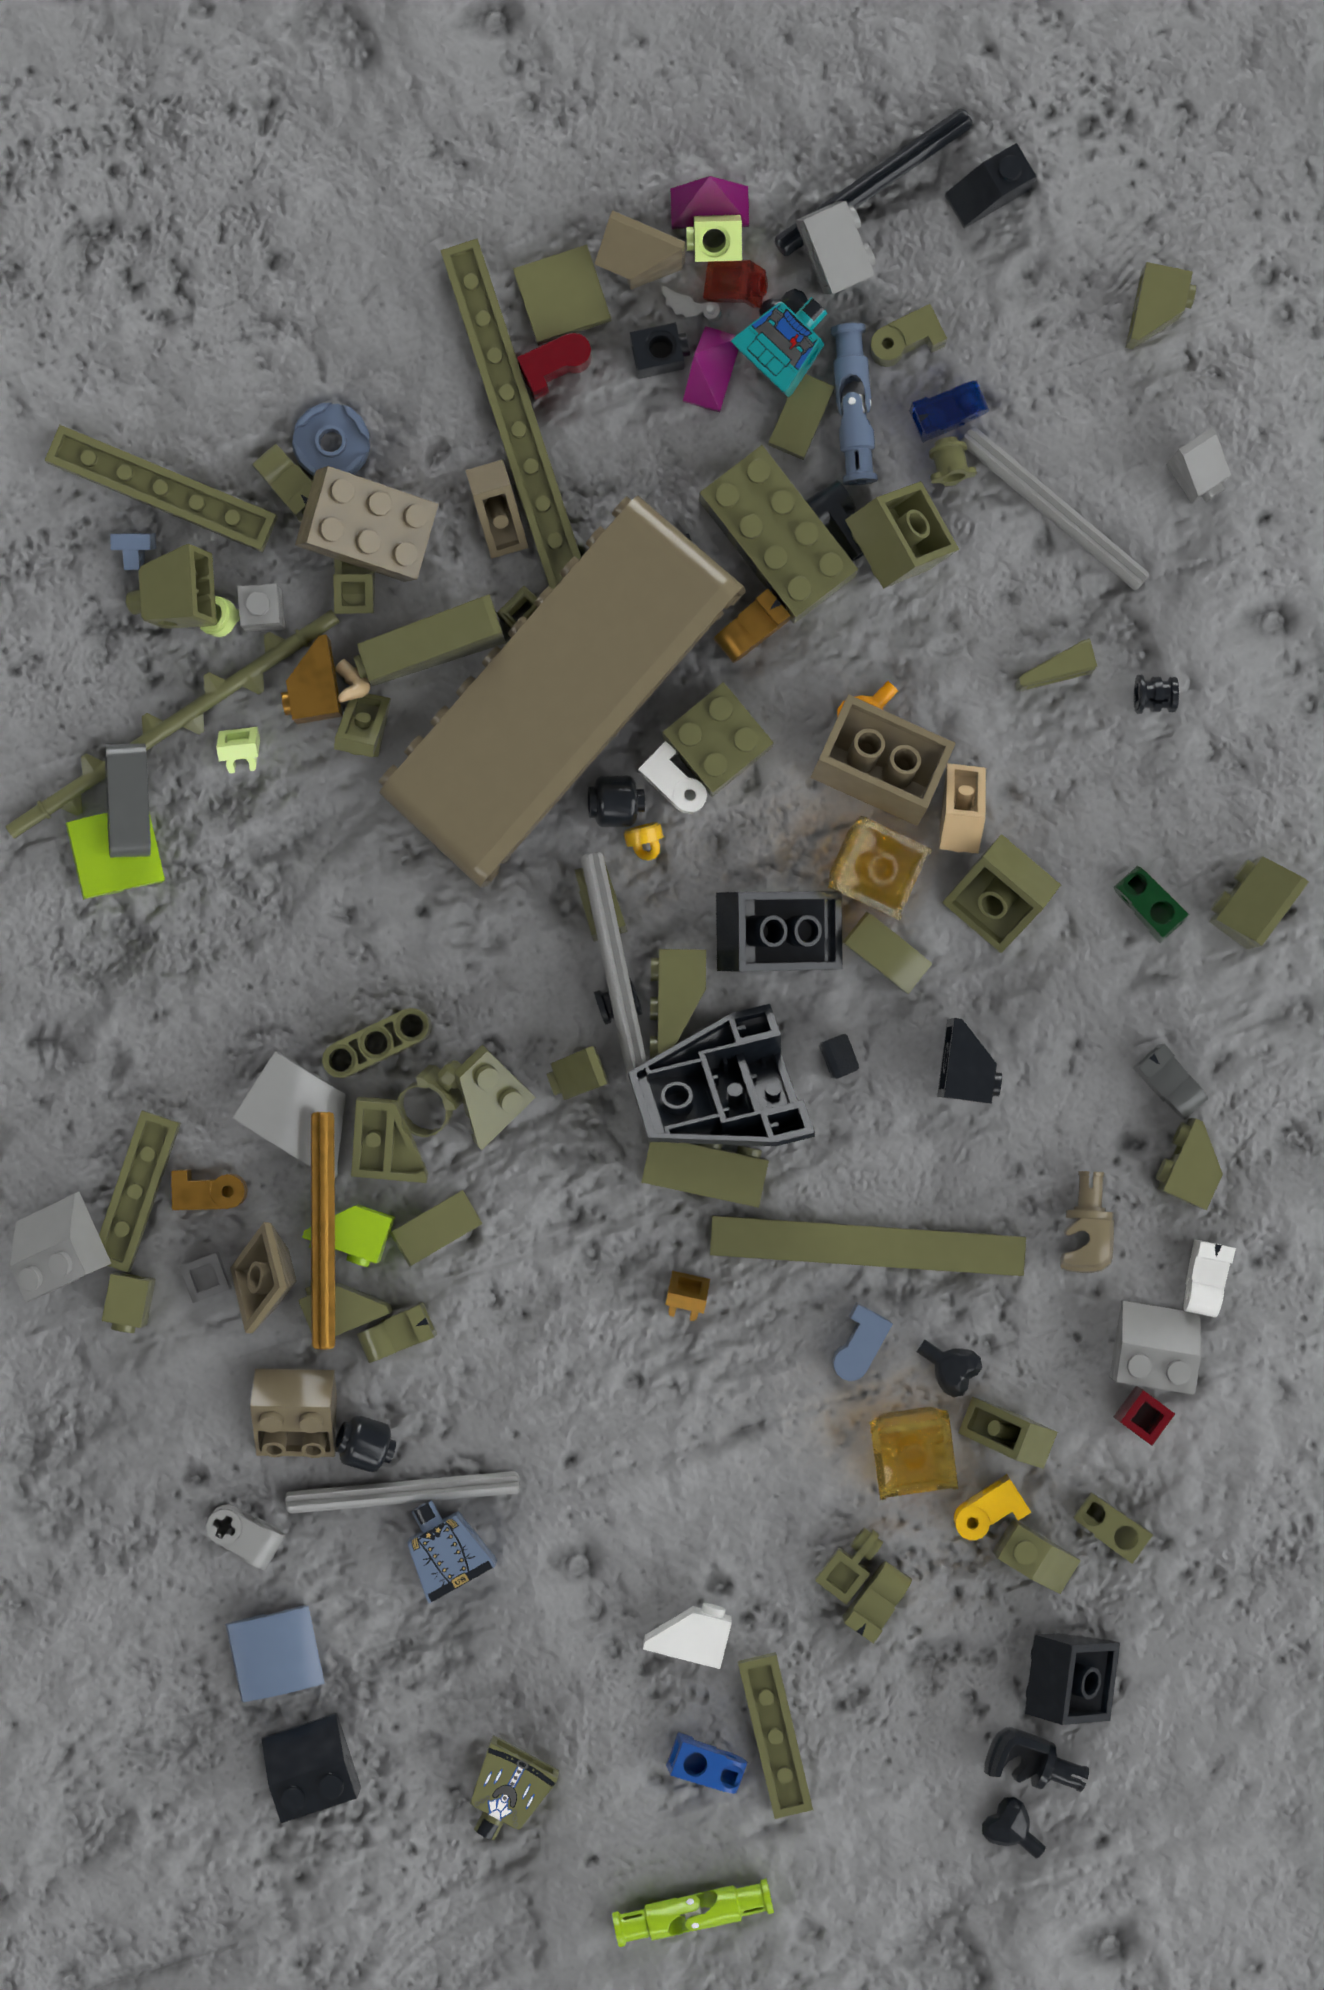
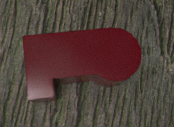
[517,333,592,400]

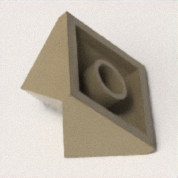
[595,210,685,290]
[230,1222,297,1333]

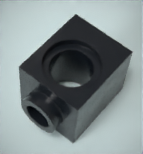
[630,322,690,379]

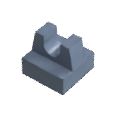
[110,533,156,570]

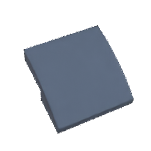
[225,1605,325,1702]

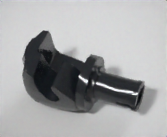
[984,1727,1089,1792]

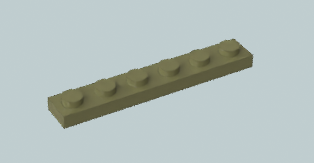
[45,425,278,553]

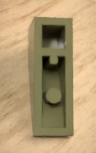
[546,1046,609,1100]

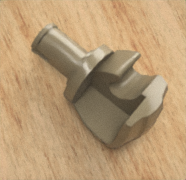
[1060,1171,1114,1273]

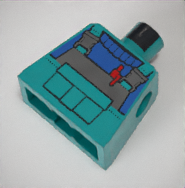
[731,297,828,398]

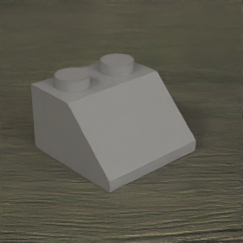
[10,1192,112,1302]
[1109,1300,1201,1395]

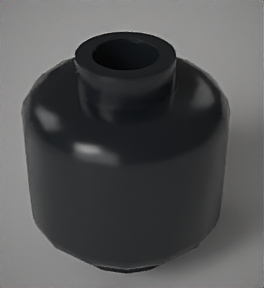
[588,775,645,827]
[335,1416,396,1472]

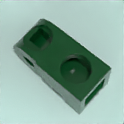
[1114,866,1189,943]

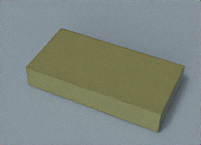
[768,374,835,460]

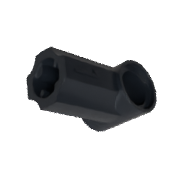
[806,480,864,562]

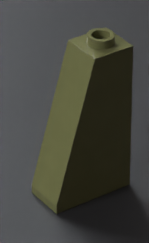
[353,594,506,686]

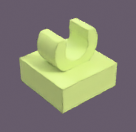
[216,727,260,774]

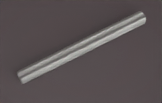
[961,427,1149,590]
[581,852,647,1084]
[285,1471,520,1514]

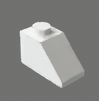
[643,1603,732,1669]

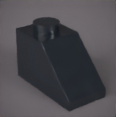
[945,143,1037,228]

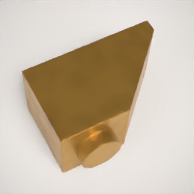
[281,635,343,724]

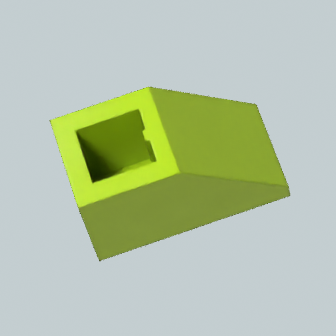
[302,1204,395,1267]

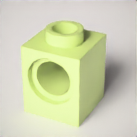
[686,215,742,262]

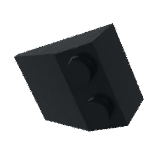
[716,891,843,972]

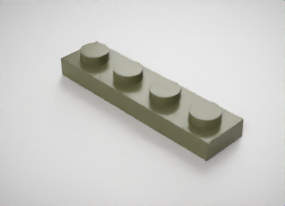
[99,1110,181,1273]
[738,1652,813,1819]

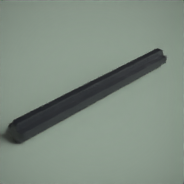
[775,108,973,256]

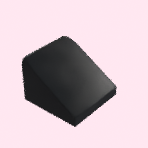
[819,1034,859,1079]

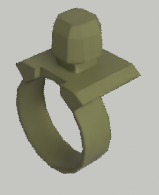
[397,1060,463,1137]

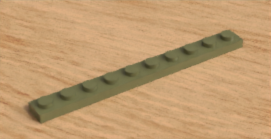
[440,238,581,590]

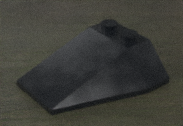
[628,1004,815,1146]

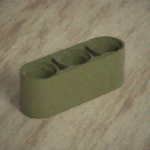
[322,1008,432,1078]

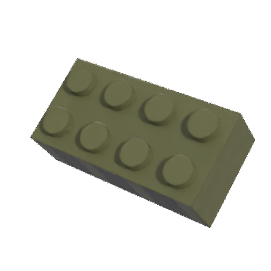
[699,445,858,624]

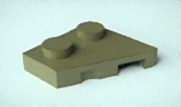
[454,1044,536,1150]
[351,1097,428,1183]

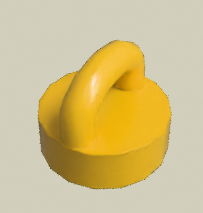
[623,822,664,861]

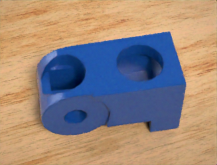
[666,1732,748,1794]

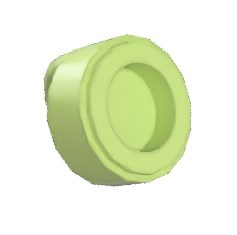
[200,596,240,637]

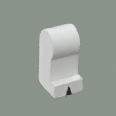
[638,741,707,814]
[1183,1239,1236,1318]

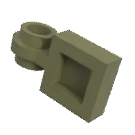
[815,1527,883,1605]

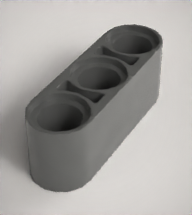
[105,743,151,858]

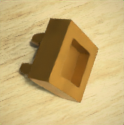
[665,1270,711,1321]

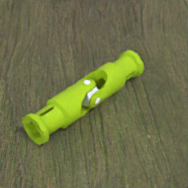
[612,1878,774,1947]

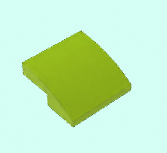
[65,812,165,900]

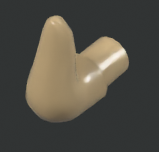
[335,659,370,703]

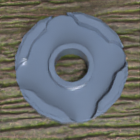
[292,403,370,477]

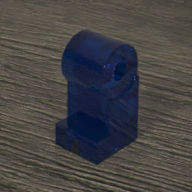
[909,381,989,442]

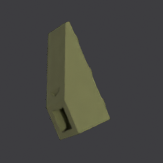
[650,949,706,1059]

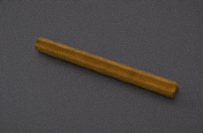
[311,1112,335,1350]

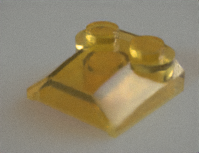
[828,816,932,921]
[869,1407,958,1500]

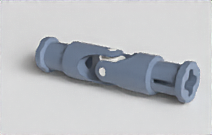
[831,323,878,485]

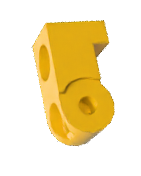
[953,1474,1031,1540]

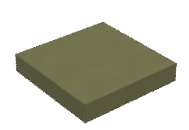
[513,244,611,345]

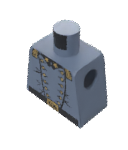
[407,1500,497,1603]

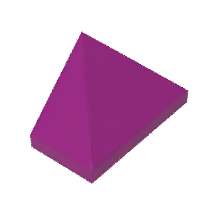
[670,176,749,229]
[683,326,739,413]

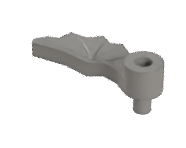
[661,286,722,322]

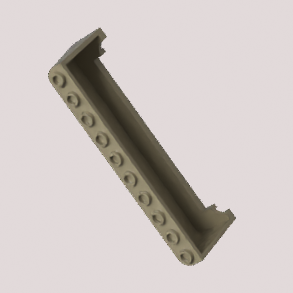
[378,495,746,888]

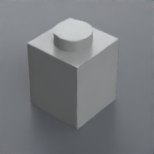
[237,583,285,633]

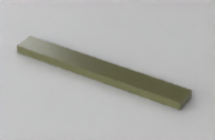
[710,1215,1026,1276]

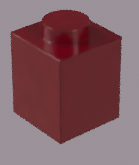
[1113,1386,1175,1446]

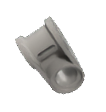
[206,1504,285,1570]

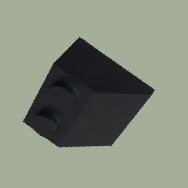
[937,1018,1002,1104]
[1025,1633,1120,1725]
[261,1713,361,1823]

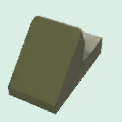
[334,693,391,757]

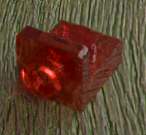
[703,260,768,308]

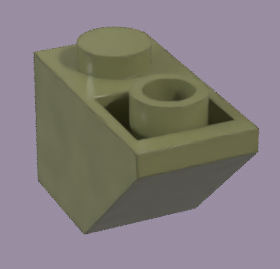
[1156,1118,1223,1210]

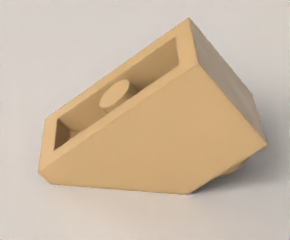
[939,763,986,854]

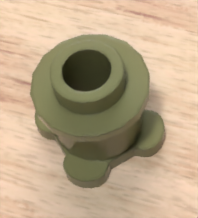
[929,437,977,487]

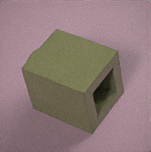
[102,1272,156,1333]

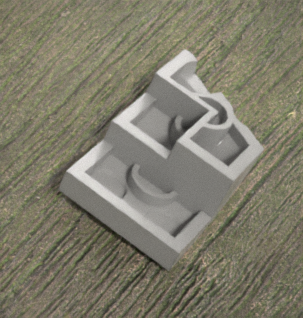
[232,1051,347,1177]

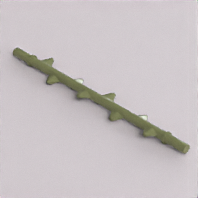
[5,609,340,839]

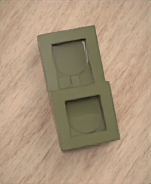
[333,559,375,614]
[843,911,932,994]
[390,1190,482,1267]

